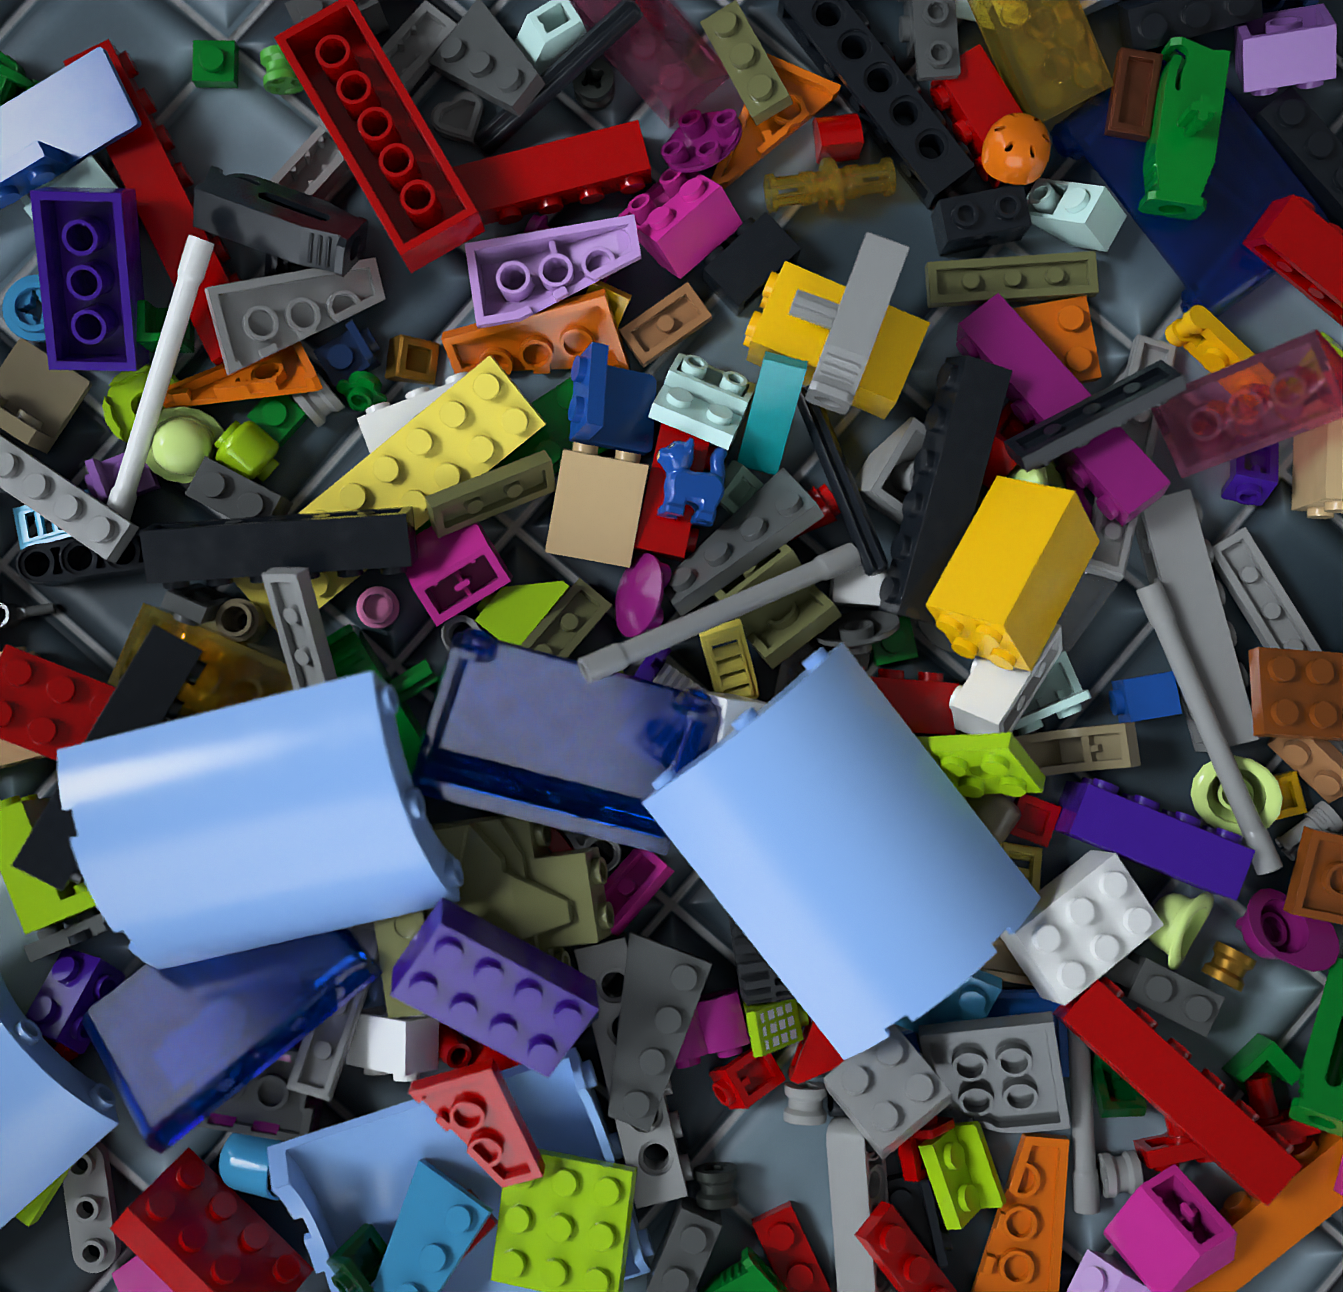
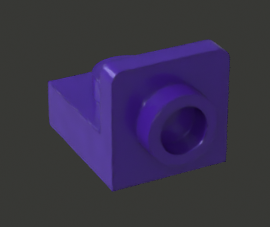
[1221,433,1279,506]

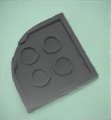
[918,1011,1071,1133]

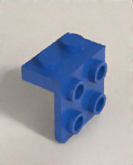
[568,342,657,456]

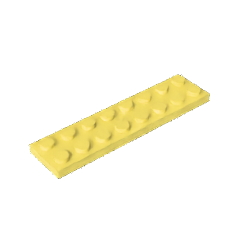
[233,355,547,633]

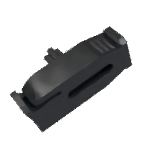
[193,166,369,277]

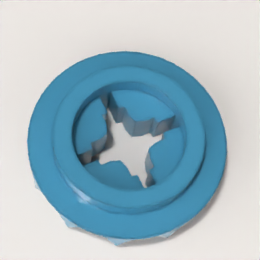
[2,275,46,343]

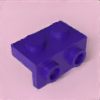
[25,948,125,1054]

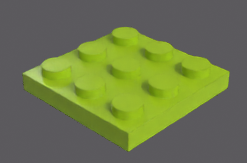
[491,1148,637,1292]

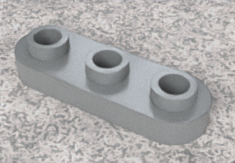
[63,1141,121,1273]

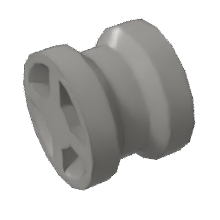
[291,373,345,428]
[783,1081,827,1126]
[1096,1150,1144,1198]

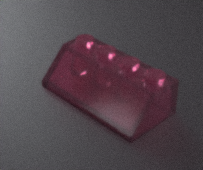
[569,0,730,128]
[1151,329,1343,478]

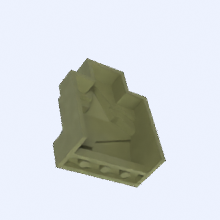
[374,809,614,1018]

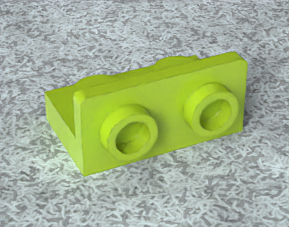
[918,1121,1006,1230]

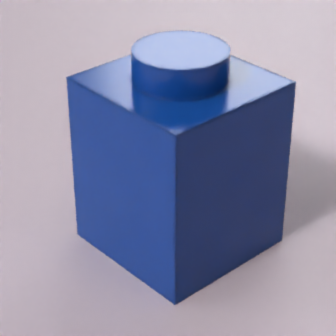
[1108,671,1182,723]

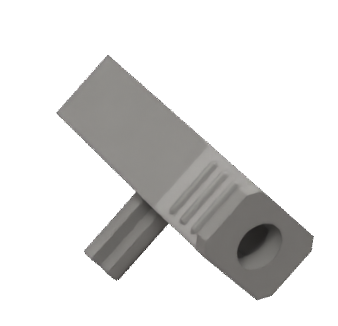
[788,232,910,415]

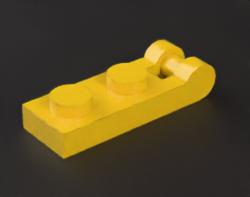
[1165,305,1284,410]

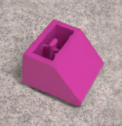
[618,168,743,279]
[405,522,513,626]
[1104,1164,1237,1292]

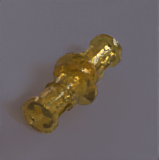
[763,157,896,214]

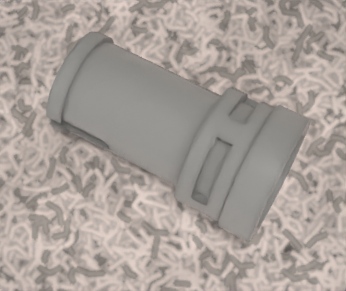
[1275,800,1343,861]

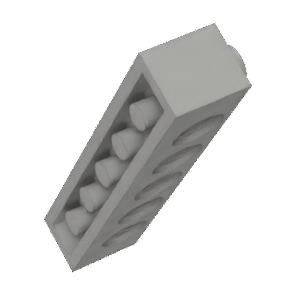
[574,932,694,1209]

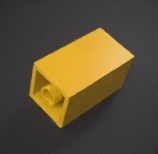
[743,261,930,420]
[926,476,1100,672]

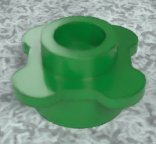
[336,371,387,412]

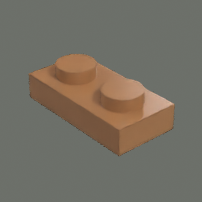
[619,282,712,368]
[1267,737,1343,804]

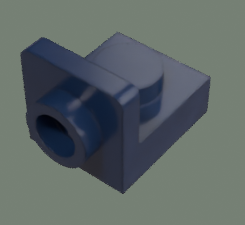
[313,320,381,389]

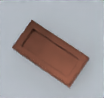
[1104,47,1163,142]

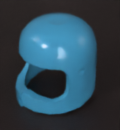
[219,1133,283,1200]

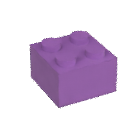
[1234,3,1337,96]

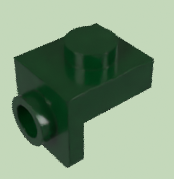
[1091,1054,1147,1118]
[326,1223,387,1292]

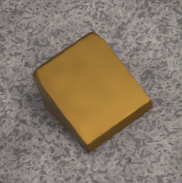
[385,334,440,385]

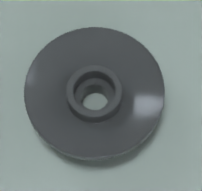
[814,610,900,655]

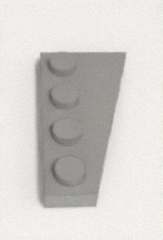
[205,257,386,376]

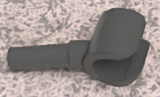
[0,602,56,628]

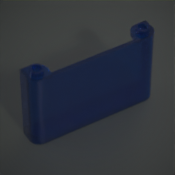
[1050,45,1329,318]
[410,628,720,855]
[82,927,383,1154]

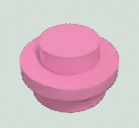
[356,586,400,629]

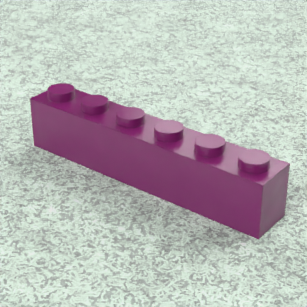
[956,293,1171,527]

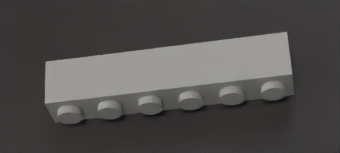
[1135,489,1259,752]

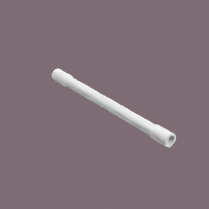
[106,235,215,521]

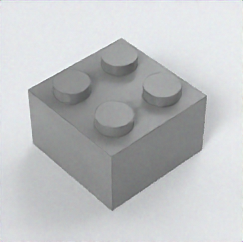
[823,1023,952,1160]

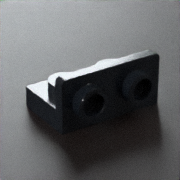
[887,1172,952,1268]

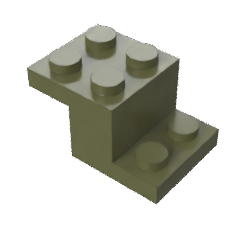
[712,544,842,669]

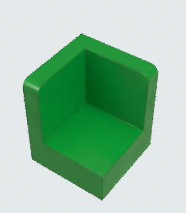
[137,300,195,353]
[1221,1033,1301,1097]

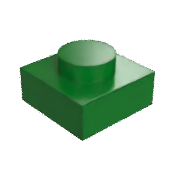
[192,40,239,88]
[246,395,309,447]
[871,617,918,666]

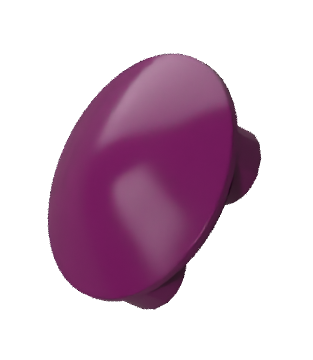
[661,109,742,173]
[615,553,671,638]

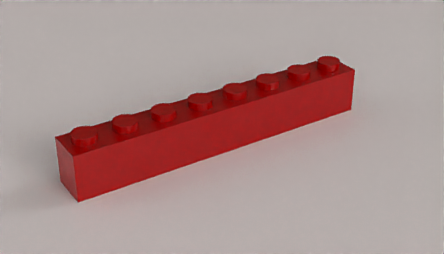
[63,39,242,366]

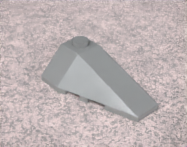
[855,417,983,525]

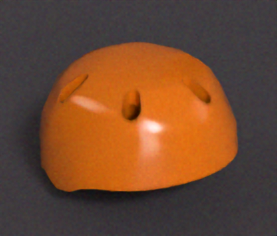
[982,113,1051,185]

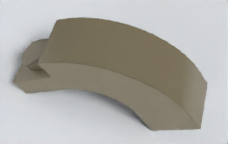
[1014,722,1141,776]

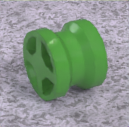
[260,45,304,95]

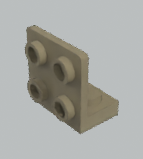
[0,338,92,454]

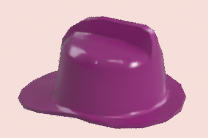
[1235,888,1339,972]

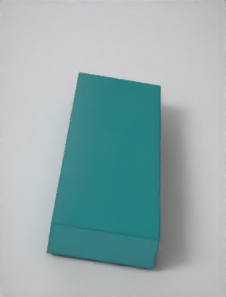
[737,351,808,475]

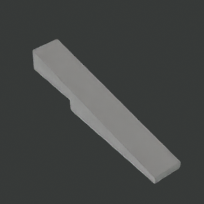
[269,0,457,200]

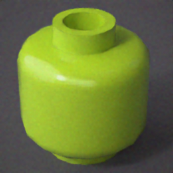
[213,420,280,482]

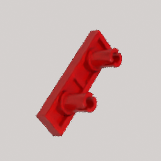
[1133,1072,1321,1172]

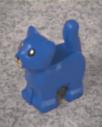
[657,438,727,527]

